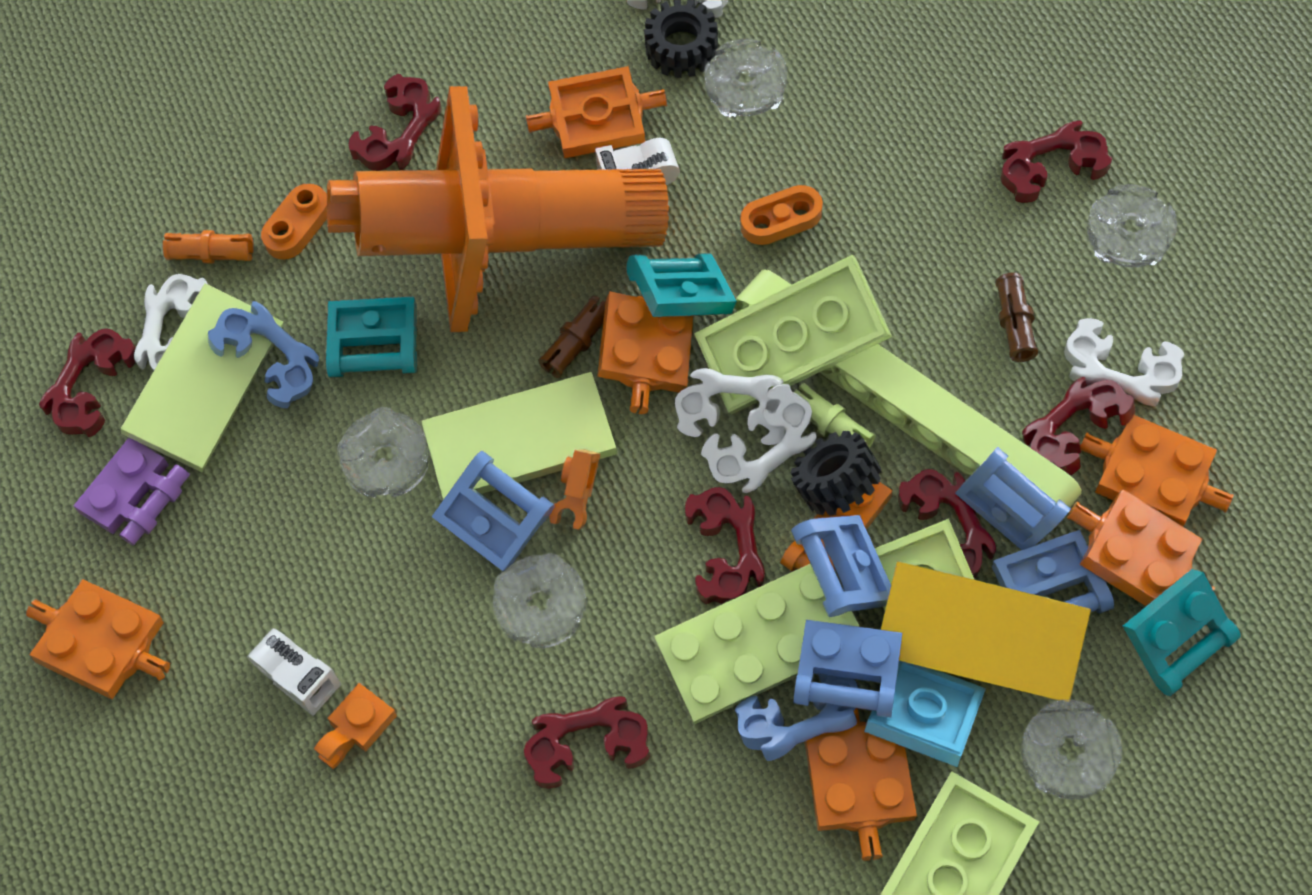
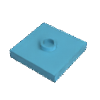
[864,661,986,767]

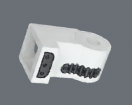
[595,138,680,185]
[247,628,341,716]

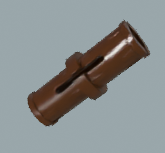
[995,273,1038,362]
[538,295,605,378]

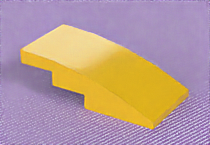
[881,561,1091,703]

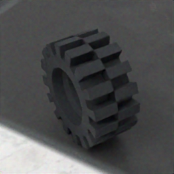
[644,0,718,78]
[791,431,882,516]

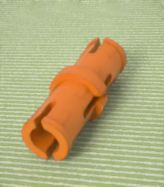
[163,230,254,264]

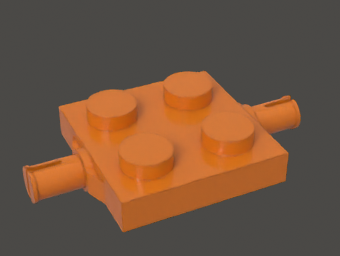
[526,66,667,158]
[597,291,693,414]
[1080,415,1234,527]
[1067,489,1215,606]
[26,579,170,699]
[804,708,917,861]

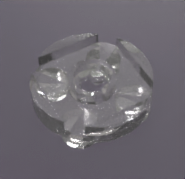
[705,38,787,117]
[1087,184,1177,267]
[337,407,429,498]
[493,553,587,648]
[1021,700,1122,799]

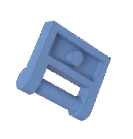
[955,447,1071,550]
[432,451,555,571]
[791,515,891,617]
[992,530,1114,614]
[794,620,902,718]

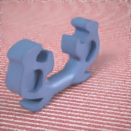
[208,301,319,408]
[735,674,858,761]

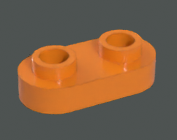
[261,184,327,260]
[740,185,823,245]

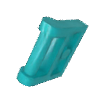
[626,253,737,317]
[326,296,417,378]
[1123,569,1241,696]

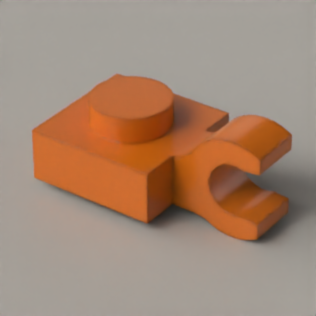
[549,449,601,530]
[314,683,397,769]

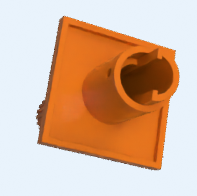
[327,86,669,332]

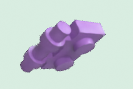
[73,438,190,546]

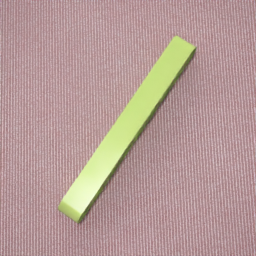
[734,269,1082,507]

